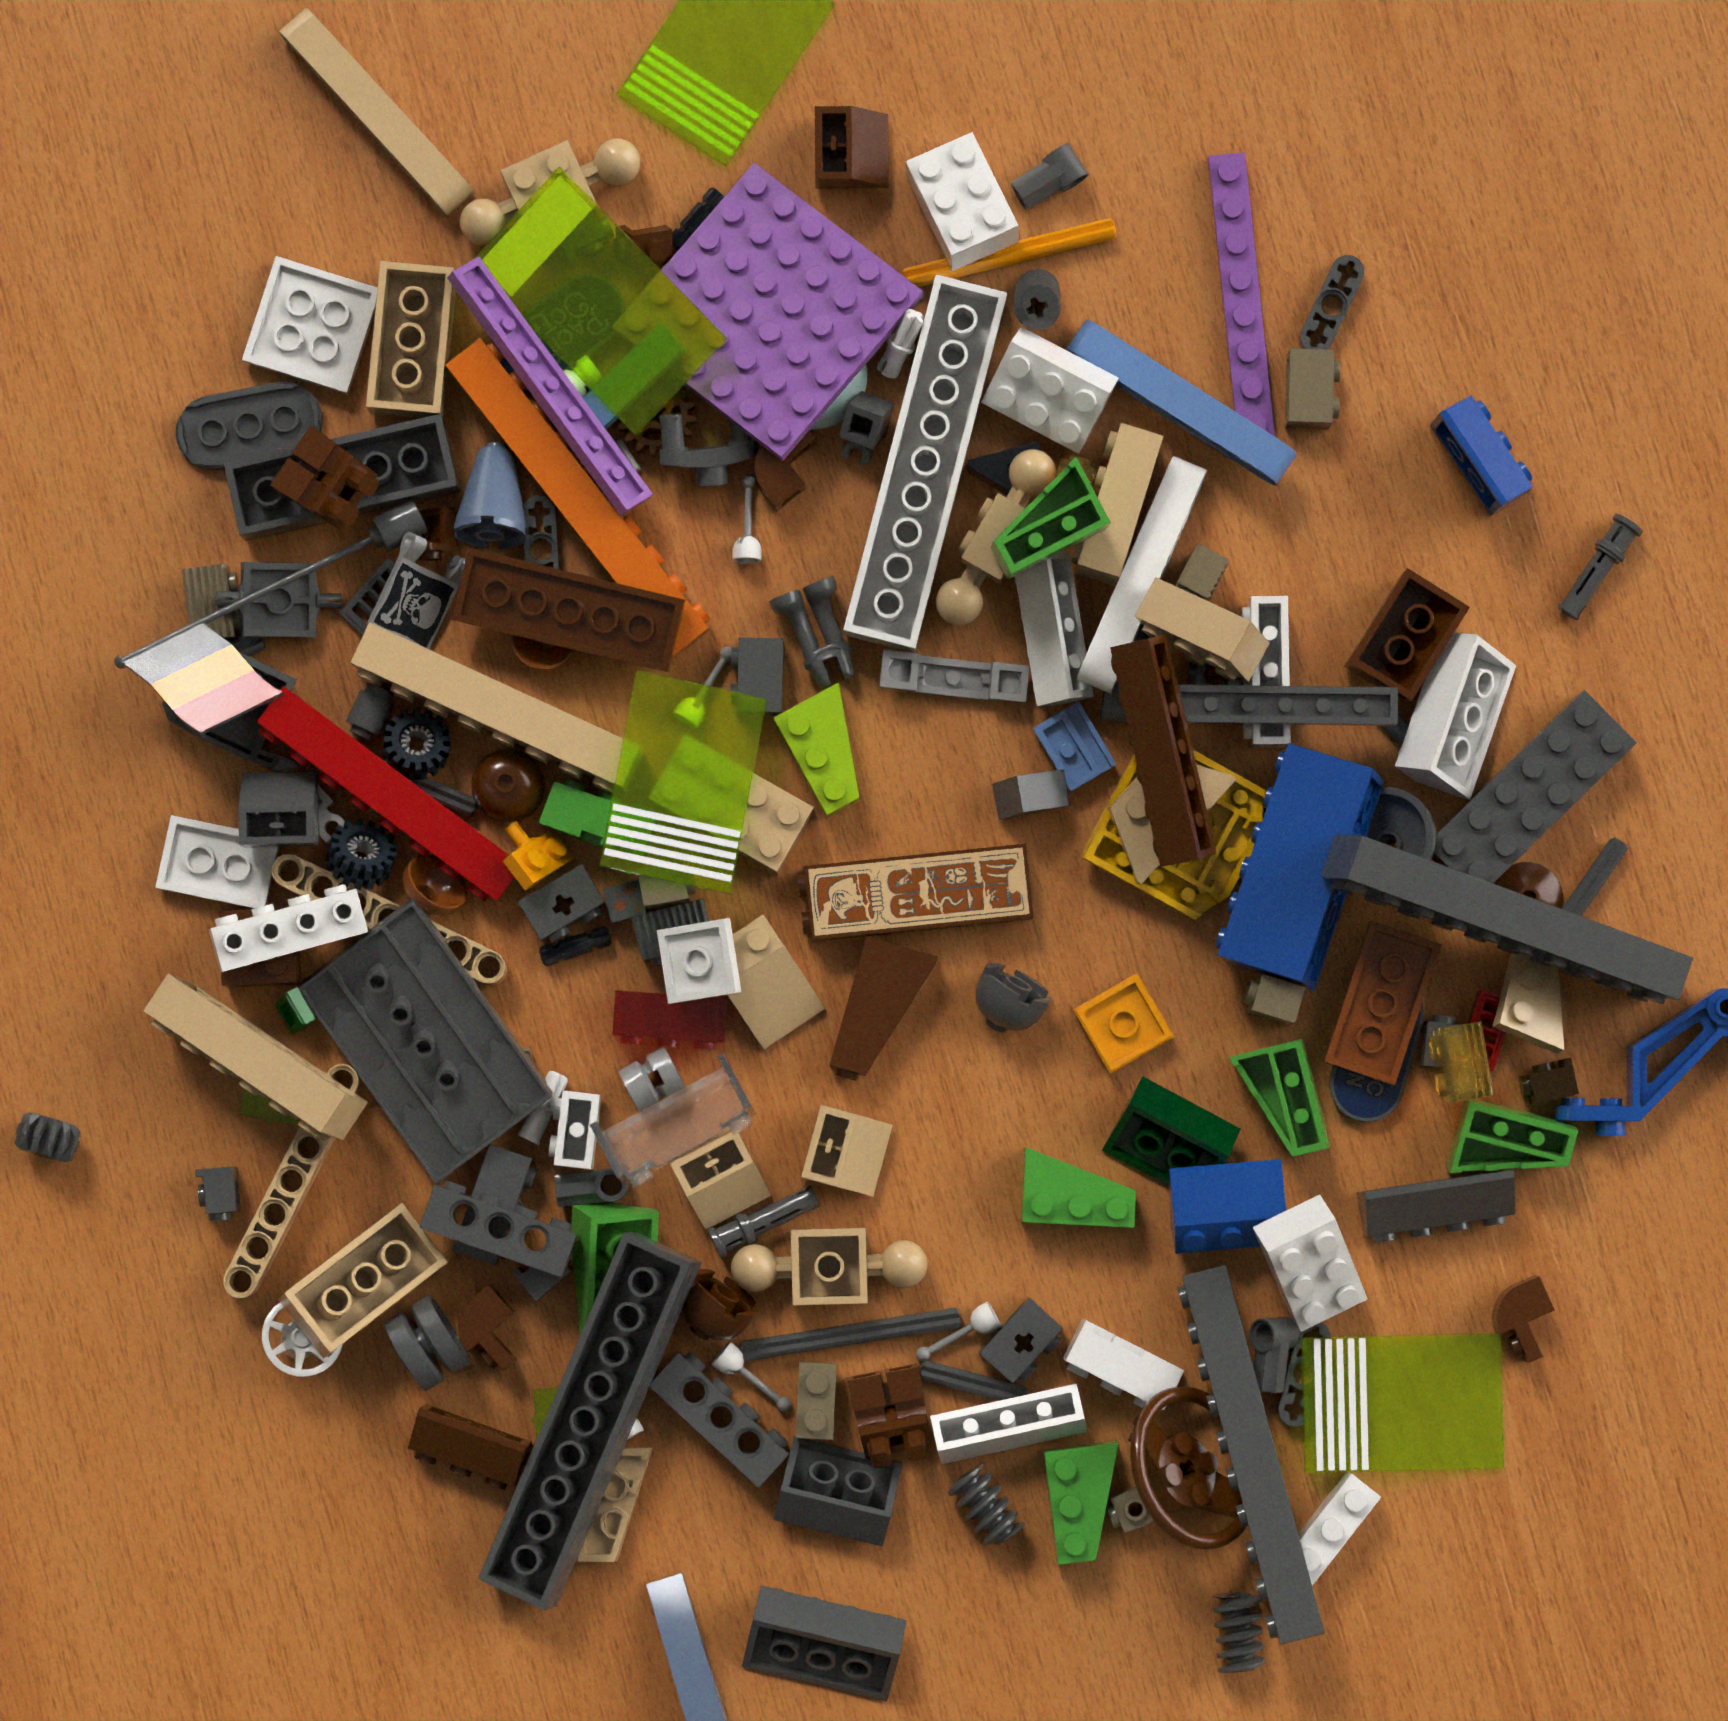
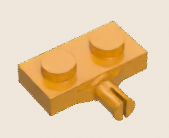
[502,821,575,891]

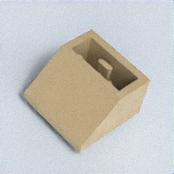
[801,1105,893,1197]
[670,1129,772,1230]

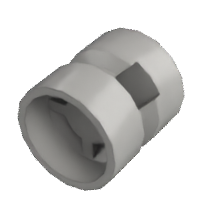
[618,1047,687,1113]

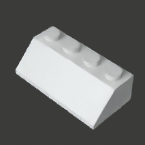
[1395,633,1516,800]

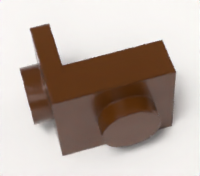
[613,225,672,271]
[419,506,457,561]

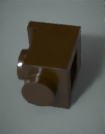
[1519,1058,1579,1104]

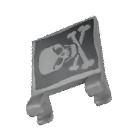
[367,532,466,649]

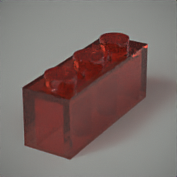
[612,990,728,1050]

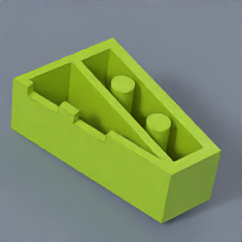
[774,682,860,818]

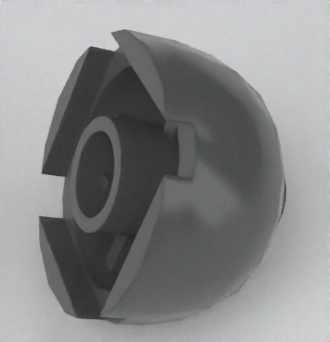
[976,963,1052,1032]

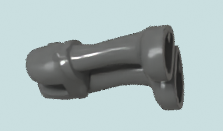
[769,576,854,690]

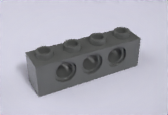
[419,1180,578,1277]
[650,1351,789,1488]

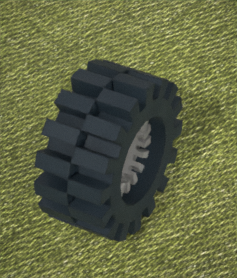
[383,708,451,780]
[326,819,397,890]

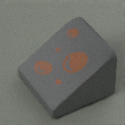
[603,880,647,925]

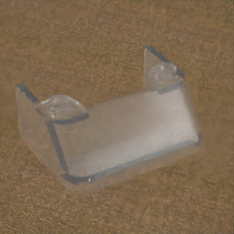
[590,1053,756,1187]

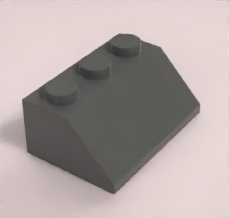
[774,1436,902,1547]

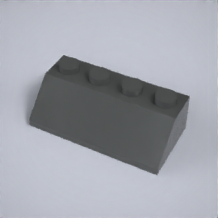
[1357,1170,1515,1243]
[742,1586,907,1701]

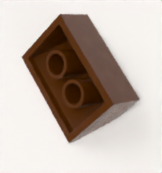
[1344,568,1470,701]
[408,1404,531,1490]

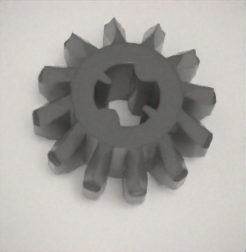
[15,1113,80,1162]

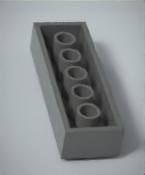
[224,414,461,542]
[1432,690,1637,883]

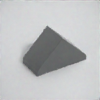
[992,770,1071,820]

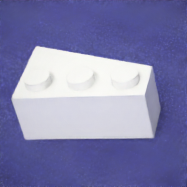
[1062,1318,1184,1411]

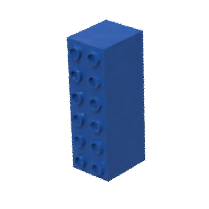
[1216,743,1385,992]

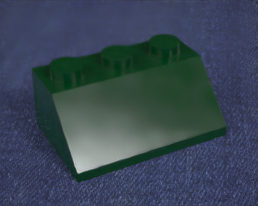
[1102,1076,1241,1186]

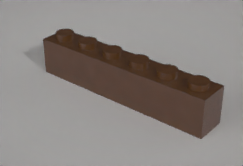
[1110,634,1217,867]

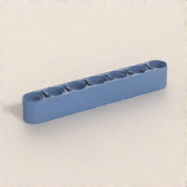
[1065,319,1297,486]

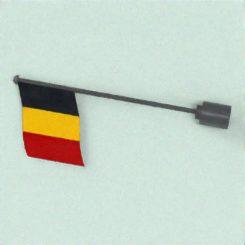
[114,499,428,735]

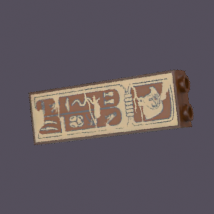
[798,844,1034,942]

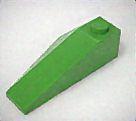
[571,1202,659,1335]

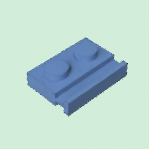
[1032,701,1117,792]

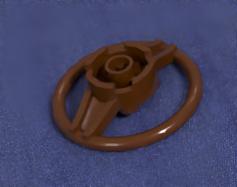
[1128,1386,1247,1549]

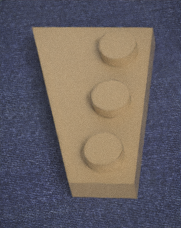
[1493,953,1564,1054]
[578,1448,653,1562]

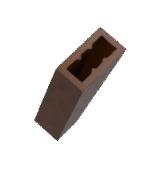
[830,936,938,1081]

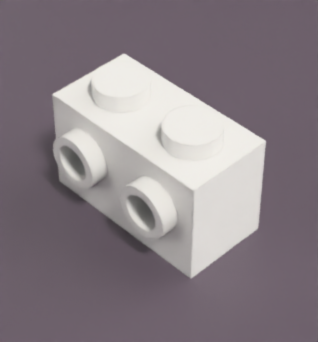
[549,1090,602,1169]

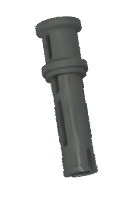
[1557,513,1643,620]
[707,1185,820,1259]

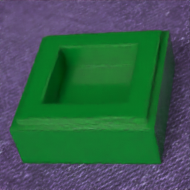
[275,987,316,1035]

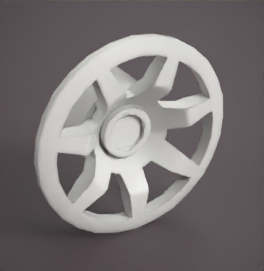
[262,1303,343,1377]

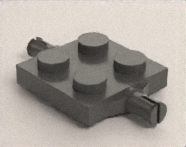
[215,562,342,638]

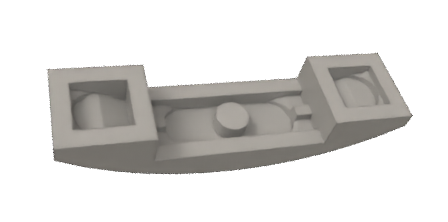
[879,650,1030,703]

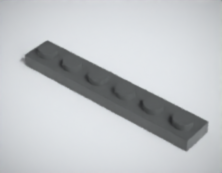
[1178,685,1398,726]

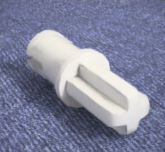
[877,309,924,378]
[517,1071,568,1145]

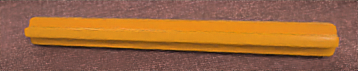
[902,218,1116,287]

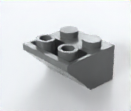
[238,771,319,848]

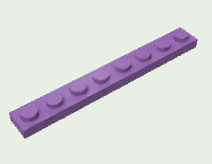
[1207,152,1275,436]
[447,257,653,516]

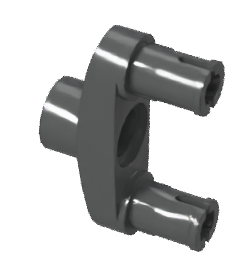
[659,414,758,486]

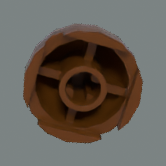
[471,749,545,822]
[682,1269,758,1340]

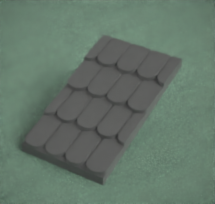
[298,898,553,1184]

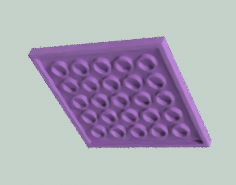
[613,163,924,461]

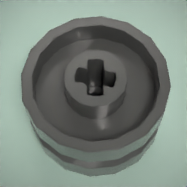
[383,1294,471,1392]

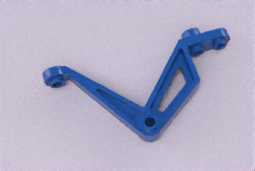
[1555,988,1728,1136]

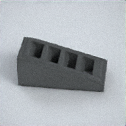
[339,558,395,635]

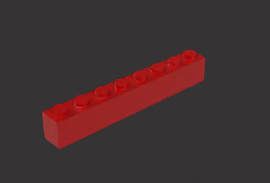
[256,686,514,902]

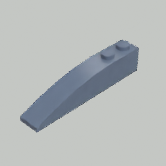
[646,1572,728,1721]

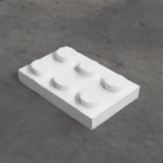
[155,815,280,909]

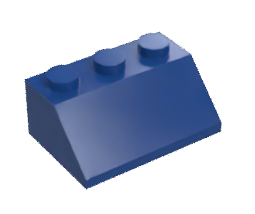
[1430,395,1533,516]
[1169,1159,1286,1254]

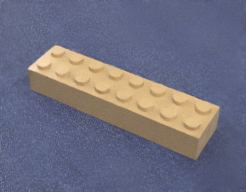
[350,622,644,795]

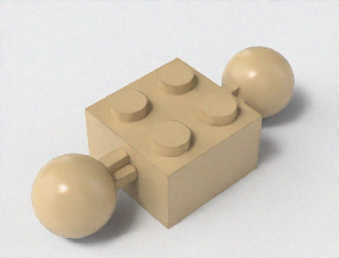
[460,138,641,246]
[936,449,1056,625]
[731,1228,928,1305]

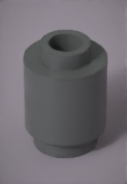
[346,683,394,740]

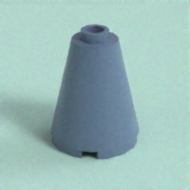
[453,442,527,549]

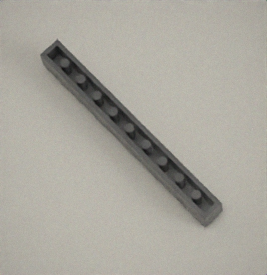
[1177,1265,1325,1645]

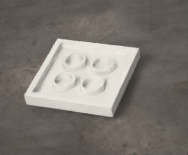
[242,256,378,395]

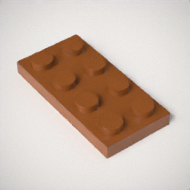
[1323,921,1442,1086]

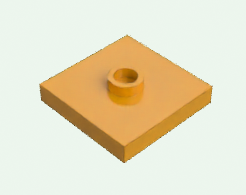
[1073,973,1174,1074]

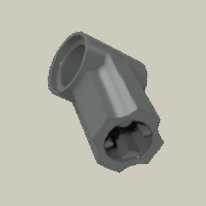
[1011,143,1089,211]
[555,1168,631,1207]
[1249,1317,1299,1393]

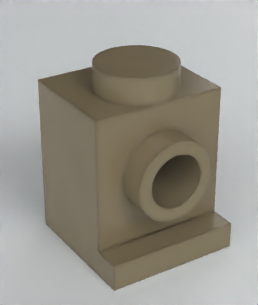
[1106,1486,1155,1534]

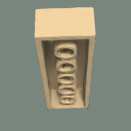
[143,973,368,1140]

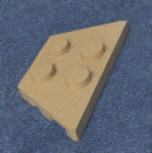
[1108,765,1237,884]

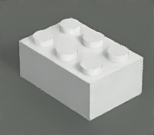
[905,132,1019,271]
[981,327,1119,454]
[1252,1194,1368,1332]

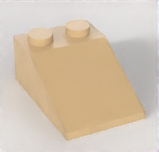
[728,915,826,1050]

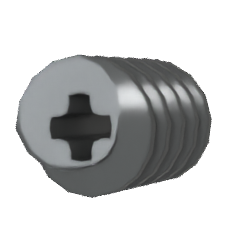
[1014,269,1061,330]
[948,1462,1026,1546]
[1213,1592,1265,1673]

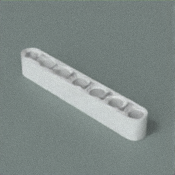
[1077,456,1207,694]

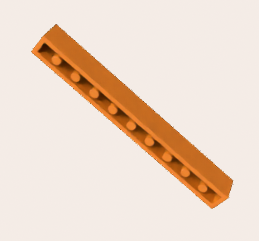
[445,338,710,657]

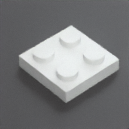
[657,918,742,1004]

